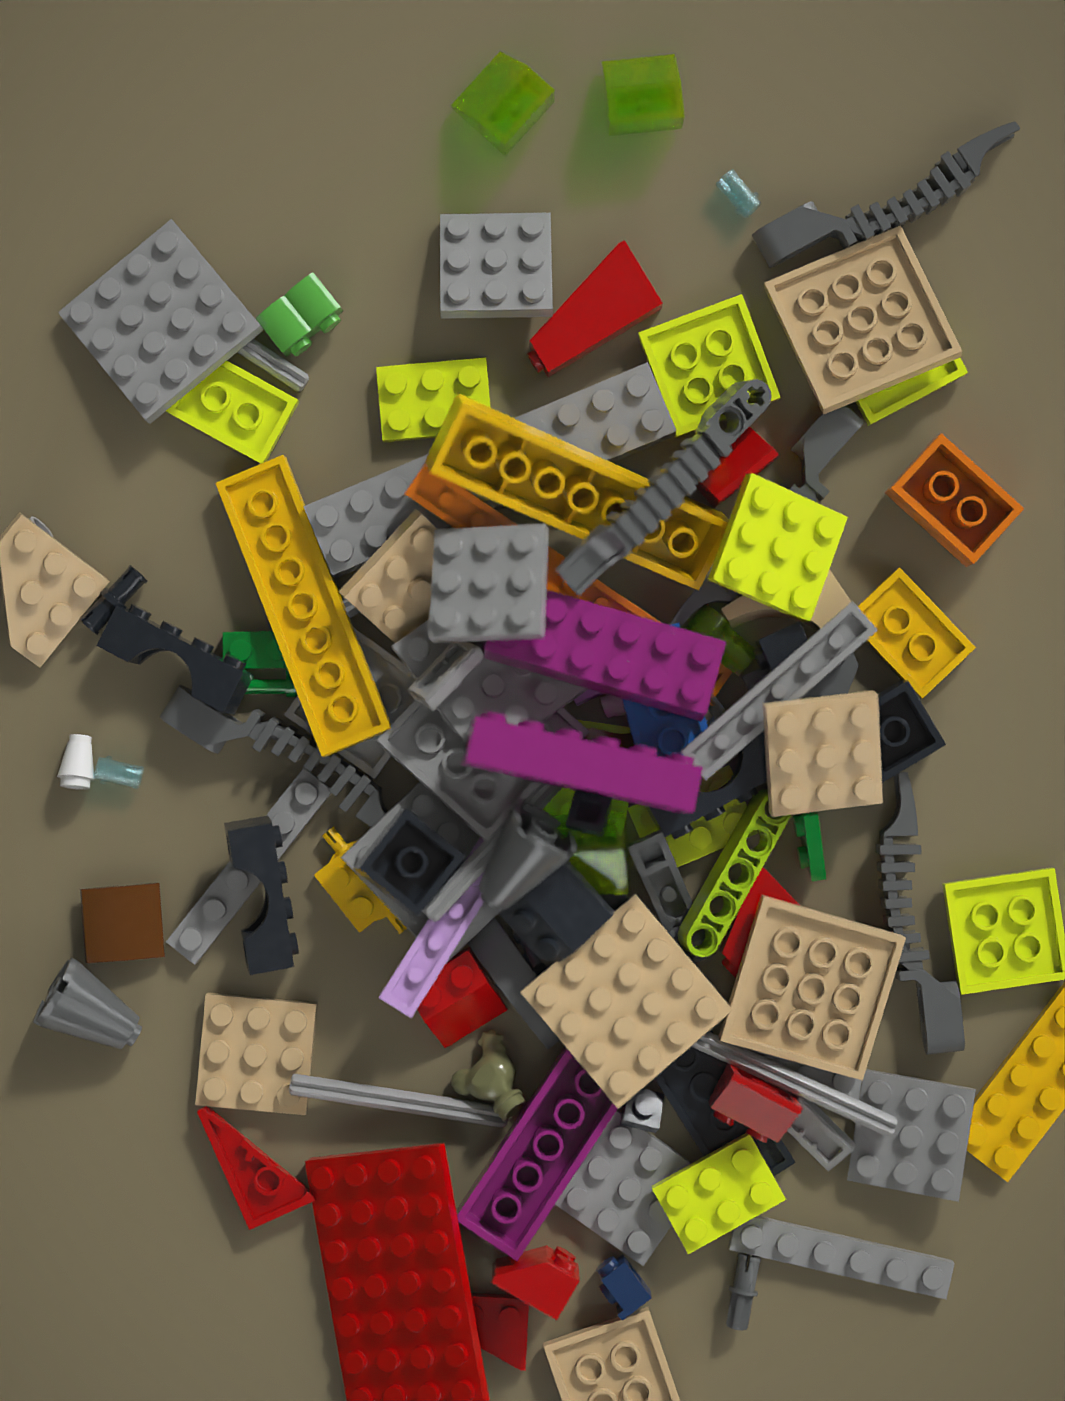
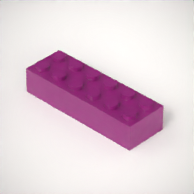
[484,590,726,722]
[461,711,703,814]
[456,1046,618,1261]

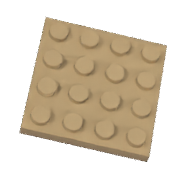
[764,225,962,415]
[520,894,733,1109]
[718,895,906,1081]

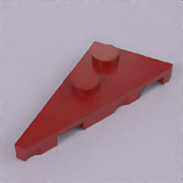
[197,1106,315,1230]
[471,1293,529,1371]

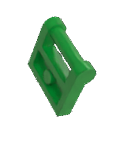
[223,631,298,697]

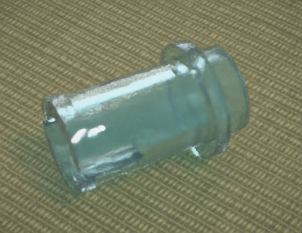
[716,169,762,218]
[94,755,144,789]

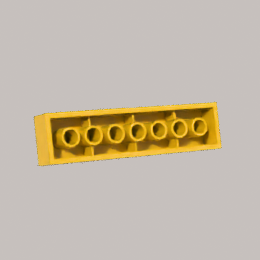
[425,393,729,591]

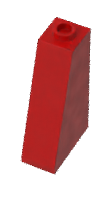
[527,240,663,378]

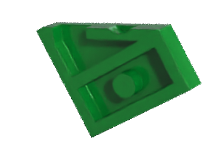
[793,811,827,882]

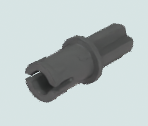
[726,1253,761,1331]

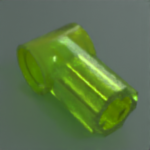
[684,604,755,676]

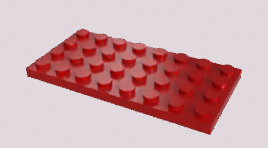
[305,1143,490,1401]

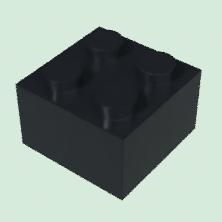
[878,680,947,783]
[353,808,465,917]

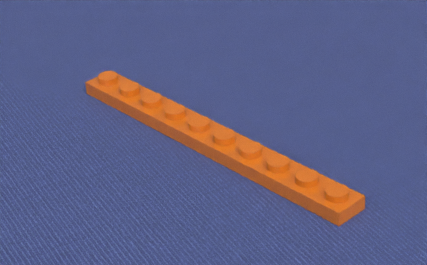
[404,463,732,702]

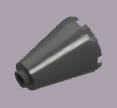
[479,803,577,909]
[33,958,142,1049]

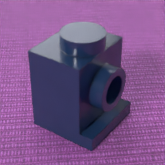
[596,1254,652,1321]

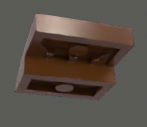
[80,883,165,963]

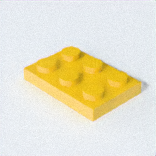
[857,567,976,699]

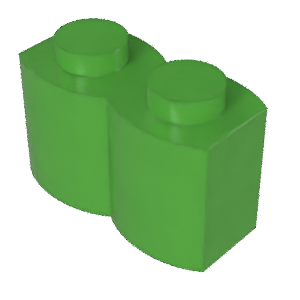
[255,272,343,357]

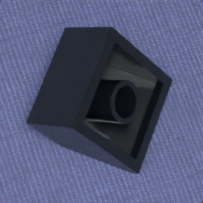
[499,860,615,968]

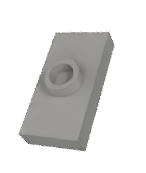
[407,641,485,711]
[787,1096,856,1172]

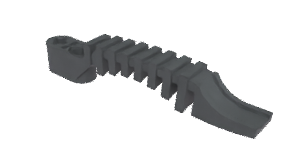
[752,121,1020,268]
[555,379,771,596]
[669,406,864,627]
[160,685,388,827]
[875,772,965,1055]

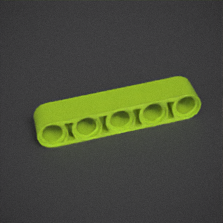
[678,789,791,957]

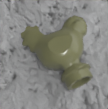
[451,1029,527,1121]

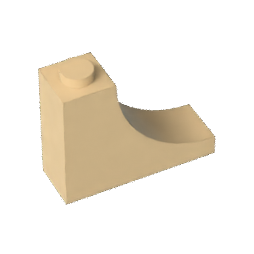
[721,569,851,631]

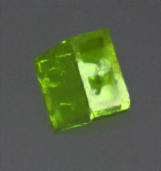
[451,51,555,156]
[601,54,685,136]
[552,813,629,895]

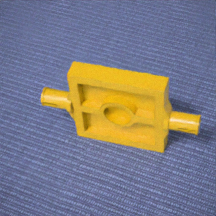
[314,826,407,934]

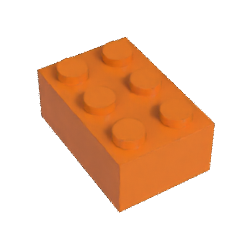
[884,433,1025,567]

